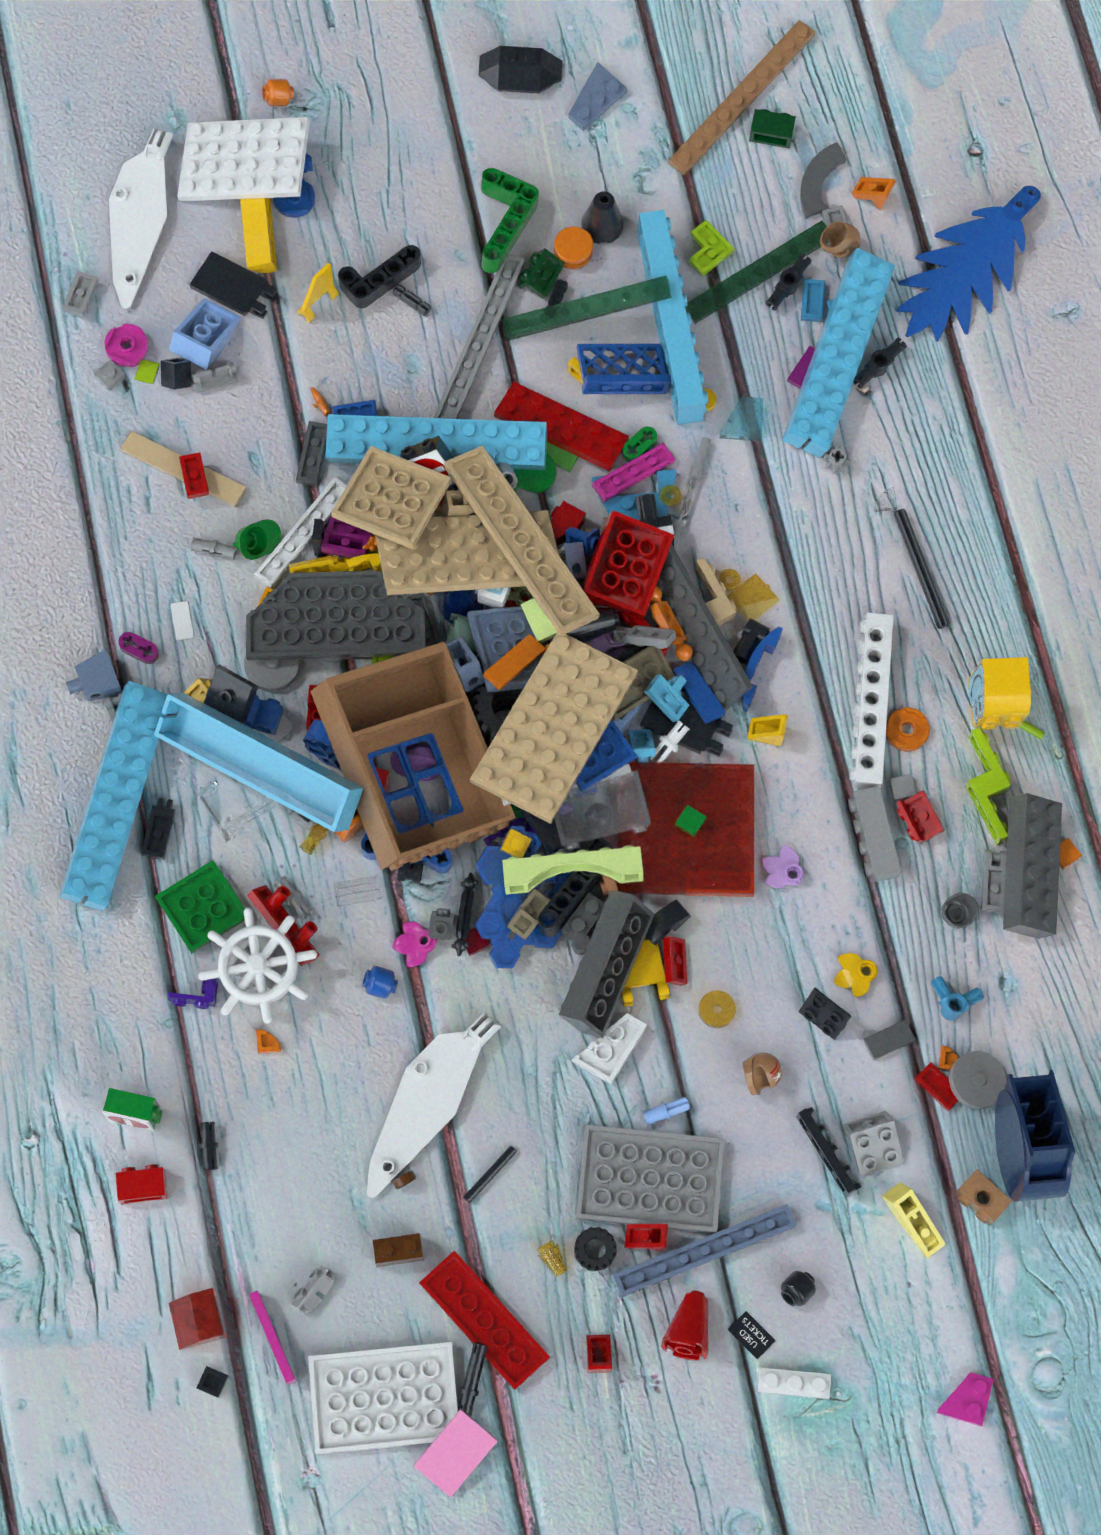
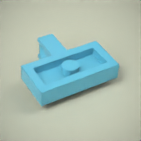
[644,674,689,722]

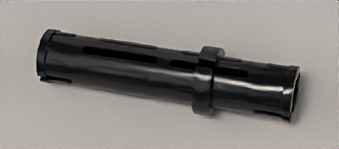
[458,1342,488,1417]

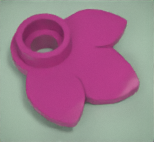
[392,922,437,967]

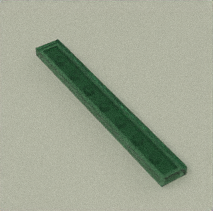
[685,220,830,324]
[502,275,672,341]

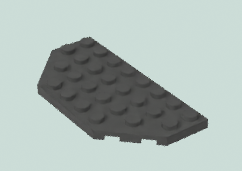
[246,571,426,660]

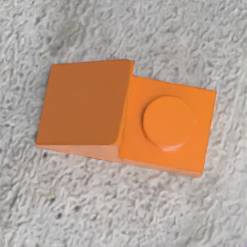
[852,177,896,210]

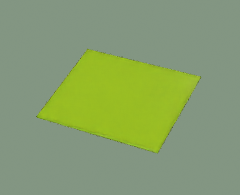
[134,359,159,384]

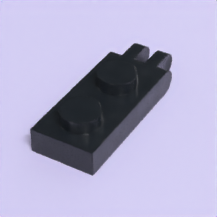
[141,797,175,860]

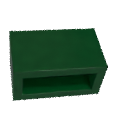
[749,109,796,149]

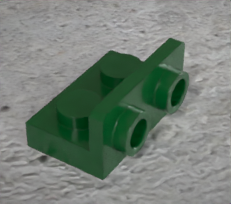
[518,248,565,299]

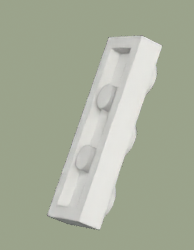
[757,1367,831,1399]

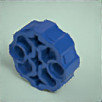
[302,719,342,772]

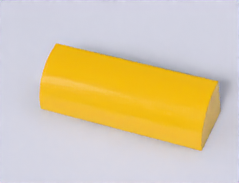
[240,198,278,273]

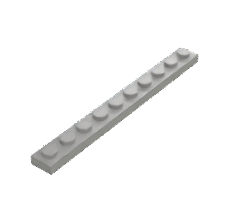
[433,254,525,419]

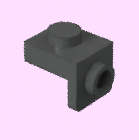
[429,908,455,940]

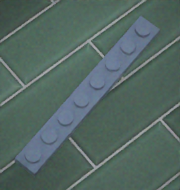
[613,1204,797,1297]

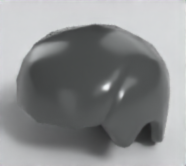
[941,893,979,929]

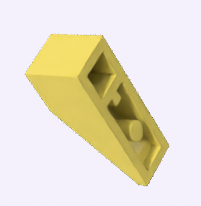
[882,1182,946,1258]

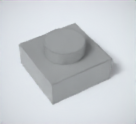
[94,360,125,391]

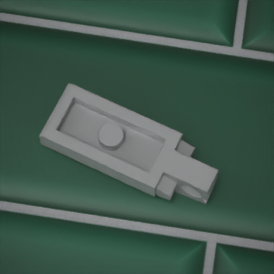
[613,625,676,649]

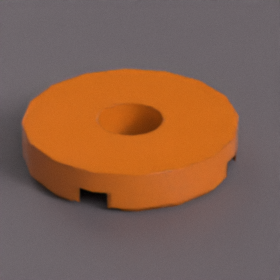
[886,707,930,752]

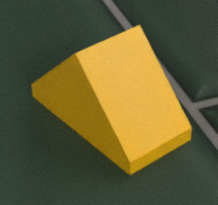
[747,714,788,746]

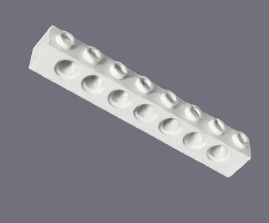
[849,613,893,789]

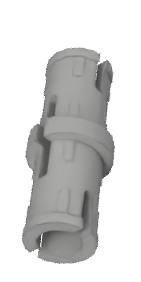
[191,537,237,560]
[274,876,313,920]

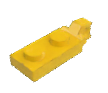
[288,556,349,573]

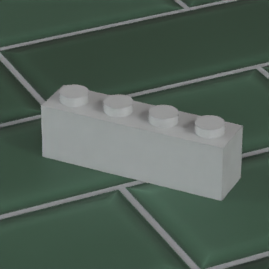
[848,786,901,883]

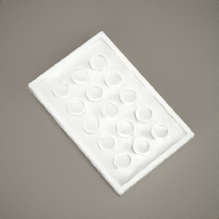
[177,117,310,201]
[308,1342,458,1455]

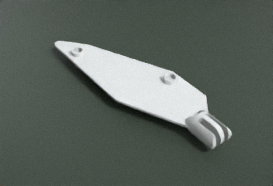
[109,128,173,309]
[367,1012,501,1198]

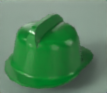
[232,519,282,560]

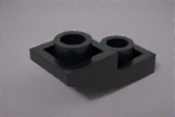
[646,899,691,945]

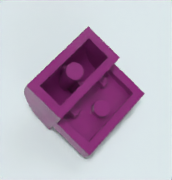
[321,516,373,558]

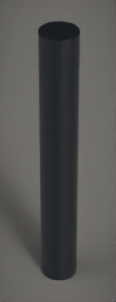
[463,1145,517,1204]

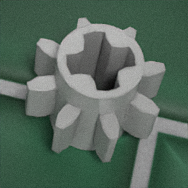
[823,446,851,474]

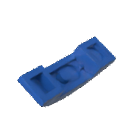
[741,627,783,712]

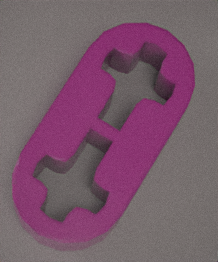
[118,632,159,664]

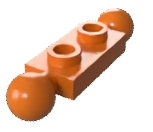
[650,586,693,661]

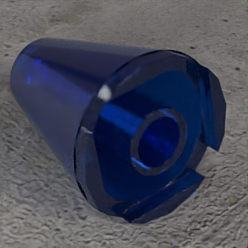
[440,590,484,624]

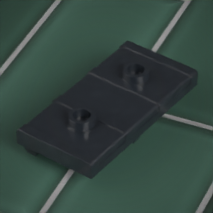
[204,665,258,725]

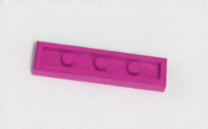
[592,443,676,503]
[249,1291,296,1385]

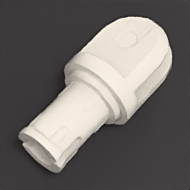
[650,720,690,765]

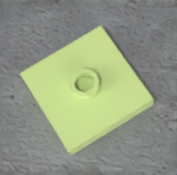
[521,598,557,644]

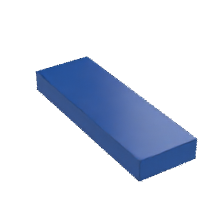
[672,661,726,724]

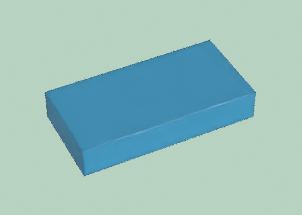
[801,279,825,322]

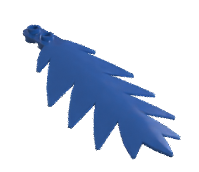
[896,185,1041,342]

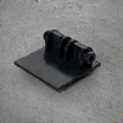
[798,987,851,1040]

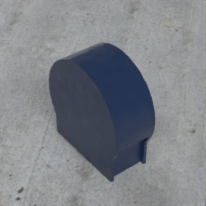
[995,1070,1075,1202]

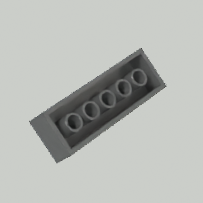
[1003,793,1062,939]
[559,890,655,1038]

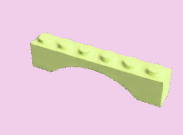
[502,845,643,895]

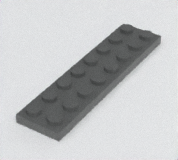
[656,544,753,710]

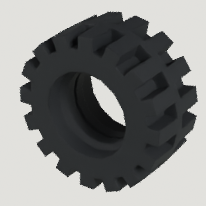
[574,1227,617,1271]

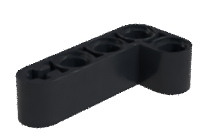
[338,245,421,308]

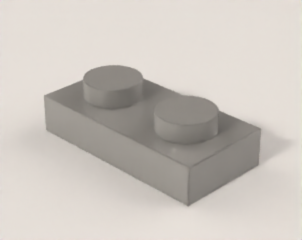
[62,271,99,317]

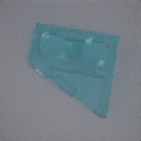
[719,397,763,441]

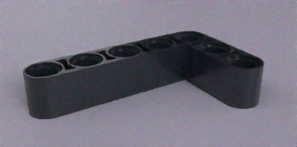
[538,817,614,937]

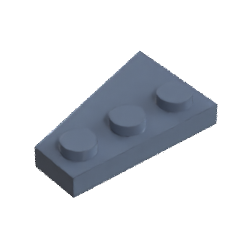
[568,62,627,131]

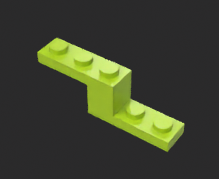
[965,727,1011,845]

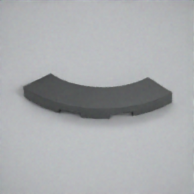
[800,142,846,219]

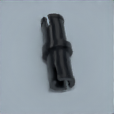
[199,1122,218,1171]

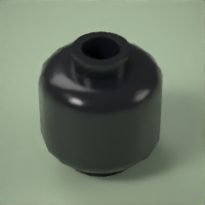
[781,1271,816,1306]

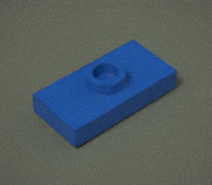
[332,400,378,416]

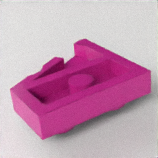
[936,1372,994,1427]

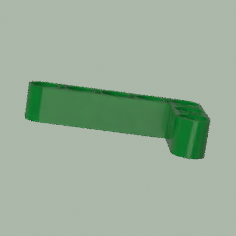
[481,168,539,273]

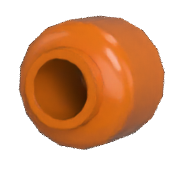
[262,79,294,106]

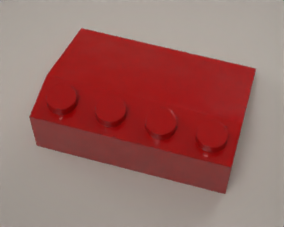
[581,510,674,617]

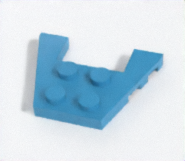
[592,469,676,520]

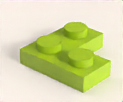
[688,219,735,277]

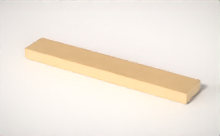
[121,431,246,507]

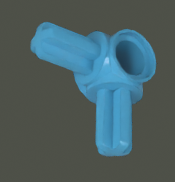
[931,976,984,1021]

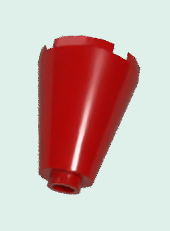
[661,1290,709,1361]

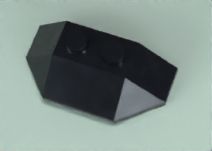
[478,46,563,94]

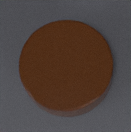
[392,1170,416,1189]

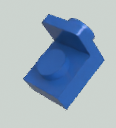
[565,527,600,557]

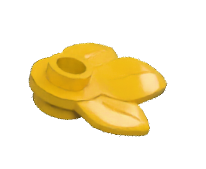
[834,953,878,997]

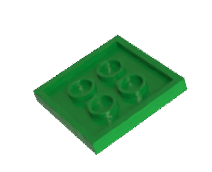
[155,860,245,954]

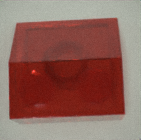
[169,1288,226,1350]

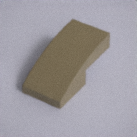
[507,887,551,940]

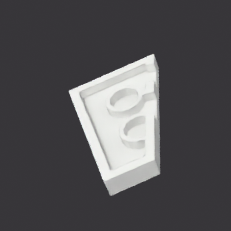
[571,1013,647,1085]

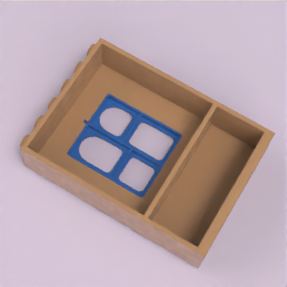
[311,642,516,871]

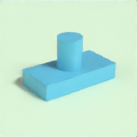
[628,729,655,765]

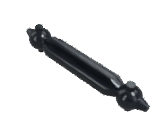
[452,872,479,956]

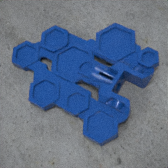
[475,826,590,969]

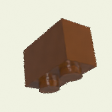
[373,1233,424,1267]

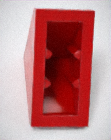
[586,1335,612,1373]

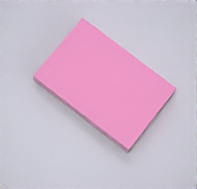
[414,1409,498,1497]

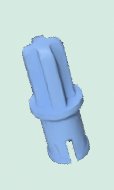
[642,1097,690,1125]

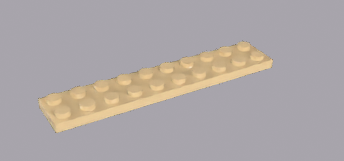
[444,446,599,636]

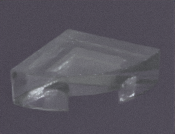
[875,487,897,512]

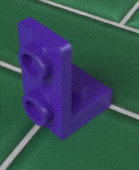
[167,978,219,1009]

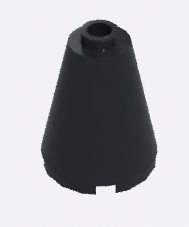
[581,191,624,244]
[566,607,619,643]

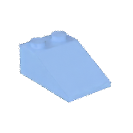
[169,298,242,370]

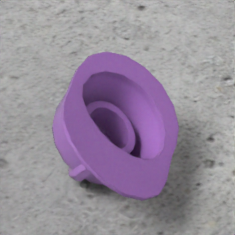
[390,744,440,781]

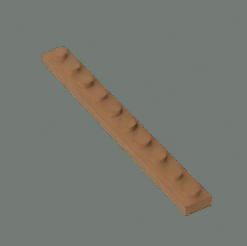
[668,20,815,176]

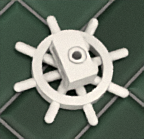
[198,908,317,1024]

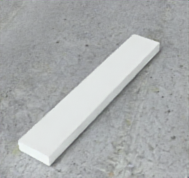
[254,477,347,588]

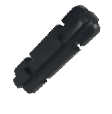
[544,279,568,319]
[393,284,431,316]

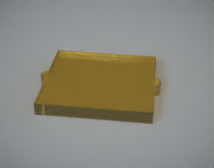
[727,573,780,621]

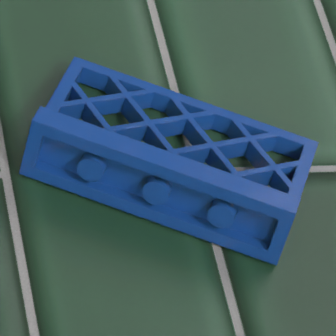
[576,344,671,394]

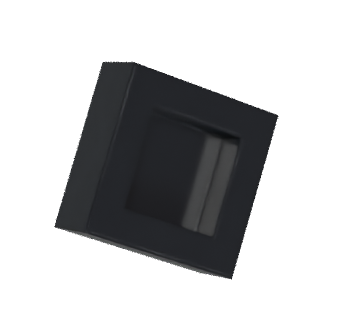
[196,1366,229,1398]

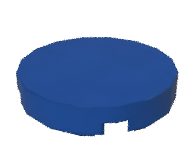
[273,179,315,218]

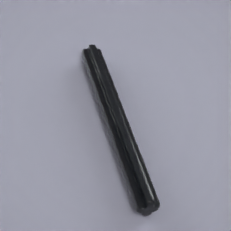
[894,509,949,629]

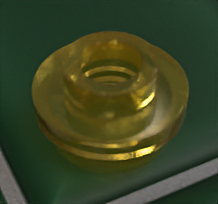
[660,485,682,507]
[718,569,741,591]

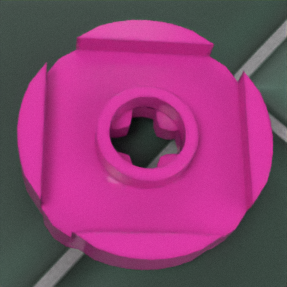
[104,324,149,367]

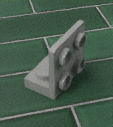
[842,1111,904,1176]

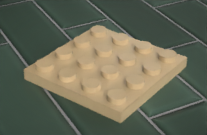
[332,446,451,549]

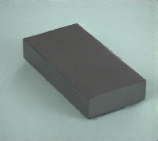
[863,1020,916,1060]

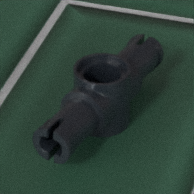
[765,254,812,311]
[853,337,907,389]

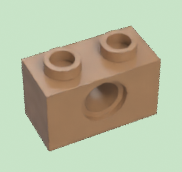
[955,1169,1012,1225]

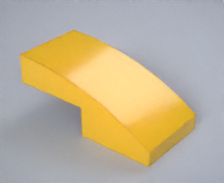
[346,553,382,572]

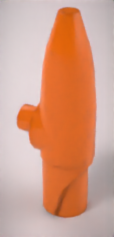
[311,387,331,416]

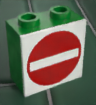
[102,1088,162,1132]

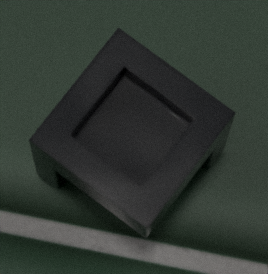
[160,358,192,390]

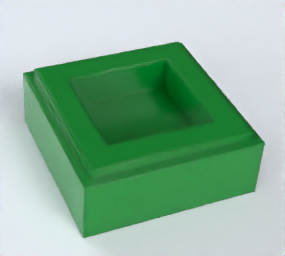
[675,805,707,837]

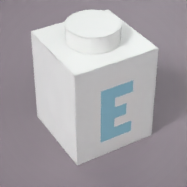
[475,587,511,609]

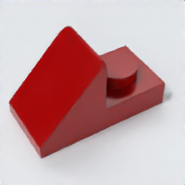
[624,1224,668,1252]

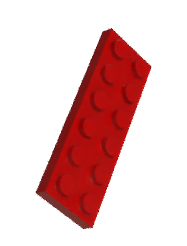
[494,381,629,472]
[419,1251,550,1391]

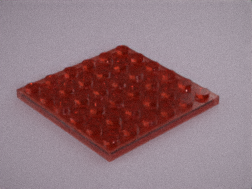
[617,762,754,896]

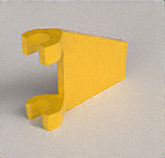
[297,263,339,323]
[622,940,670,1007]

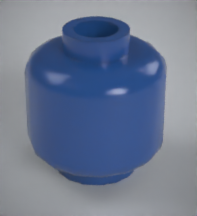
[362,966,398,999]

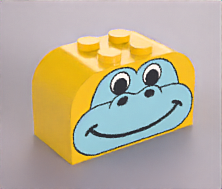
[968,657,1031,730]

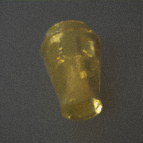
[537,1240,568,1277]

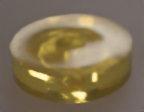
[698,990,736,1028]

